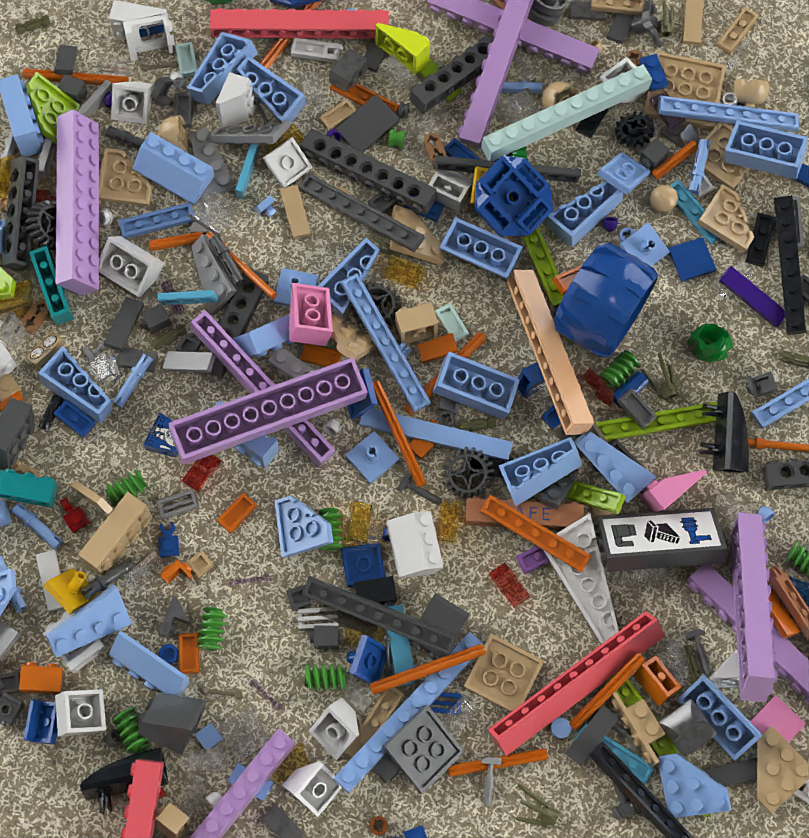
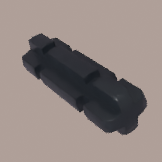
[39,394,63,431]

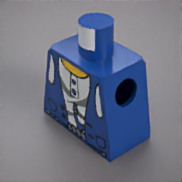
[517,362,547,399]
[143,413,178,457]

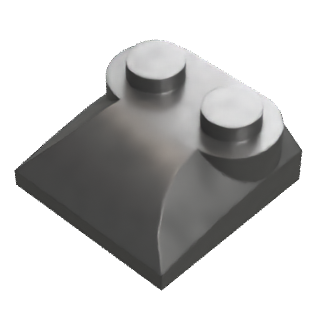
[658,698,717,756]

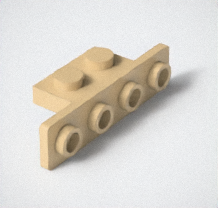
[609,691,665,768]

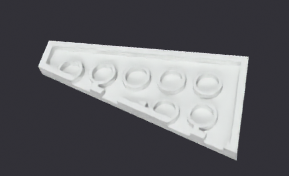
[543,513,619,644]

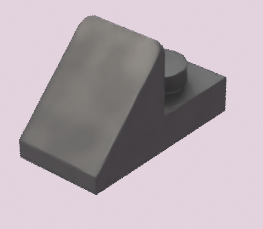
[662,120,700,148]
[159,596,191,639]

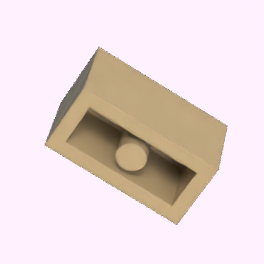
[156,802,190,838]

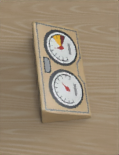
[25,331,66,369]

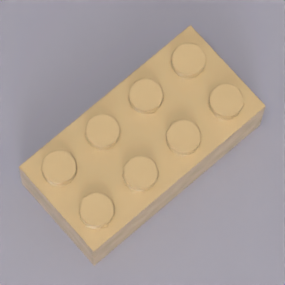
[78,492,151,576]

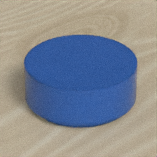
[158,644,179,665]

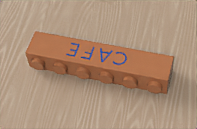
[465,496,584,531]

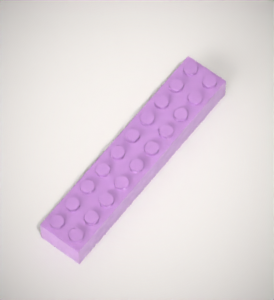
[56,110,99,296]
[168,357,368,465]
[731,512,778,703]

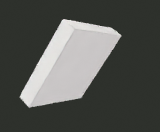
[262,137,313,188]

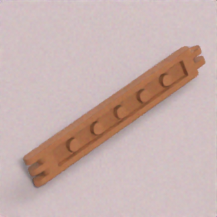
[769,566,809,643]

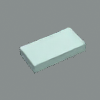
[175,42,198,77]
[435,303,469,341]

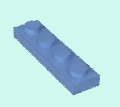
[118,202,195,239]

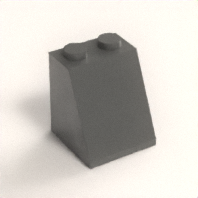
[409,593,470,660]
[137,693,207,755]

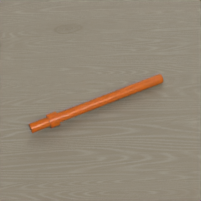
[206,232,277,299]
[748,437,809,452]

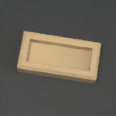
[319,98,357,131]

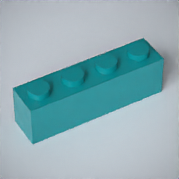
[29,246,74,325]
[0,469,59,508]

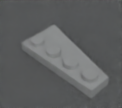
[210,120,290,145]
[190,127,236,202]
[191,234,236,315]

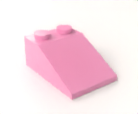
[289,283,333,346]
[638,469,707,512]

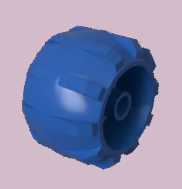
[554,243,658,357]

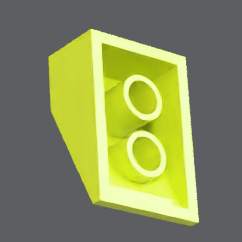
[375,23,430,75]

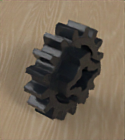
[615,111,655,148]

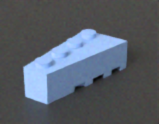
[318,238,380,318]
[499,437,582,507]

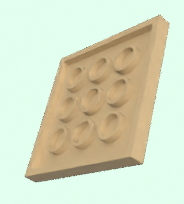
[643,51,726,130]

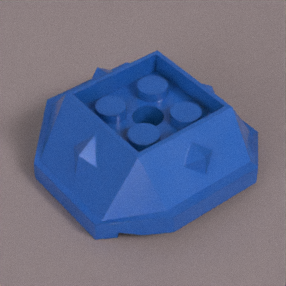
[474,156,554,237]

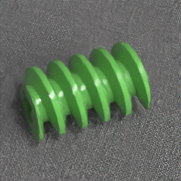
[599,350,641,390]
[105,469,149,508]
[318,508,343,551]
[786,541,809,578]
[196,607,228,651]
[305,664,346,690]
[113,707,152,754]

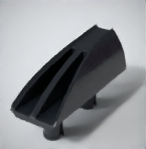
[699,392,749,473]
[80,747,168,814]

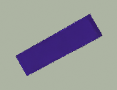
[719,266,785,328]

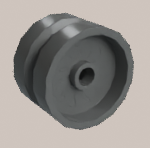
[528,0,569,27]

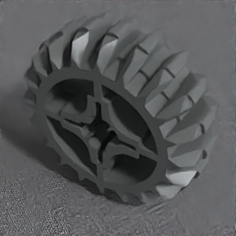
[25,200,56,251]
[351,282,402,329]
[442,447,495,499]

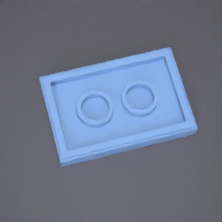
[597,152,651,195]

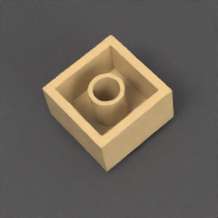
[395,303,438,345]

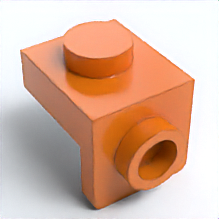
[160,559,193,585]

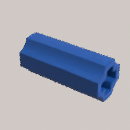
[611,371,649,409]

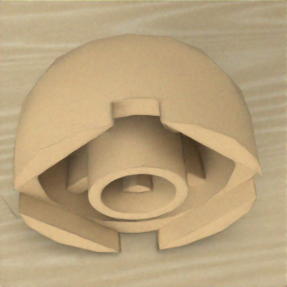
[734,79,770,108]
[542,81,577,109]
[157,115,188,151]

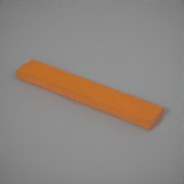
[480,495,592,573]

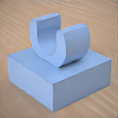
[254,195,276,218]

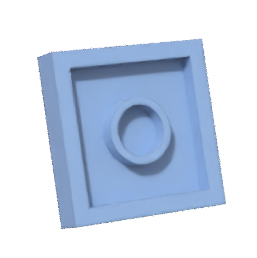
[618,222,670,266]
[273,268,318,307]
[345,431,400,484]

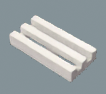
[298,607,339,630]

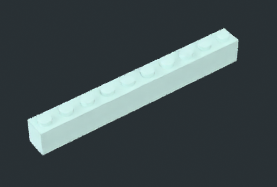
[481,65,652,161]

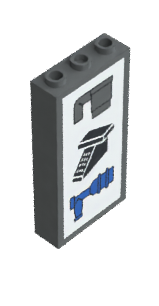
[594,508,727,572]

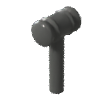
[612,781,641,820]

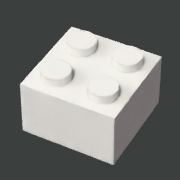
[55,689,106,737]

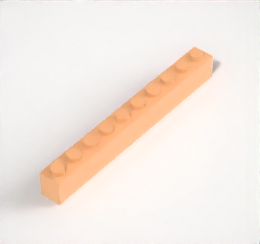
[507,270,594,435]

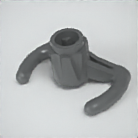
[631,0,663,48]

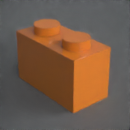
[634,655,682,706]
[19,662,63,695]

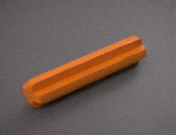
[651,140,698,180]
[149,232,203,251]

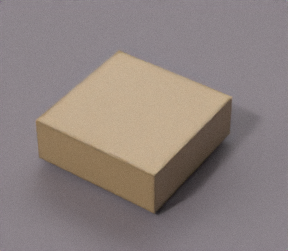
[186,550,214,578]

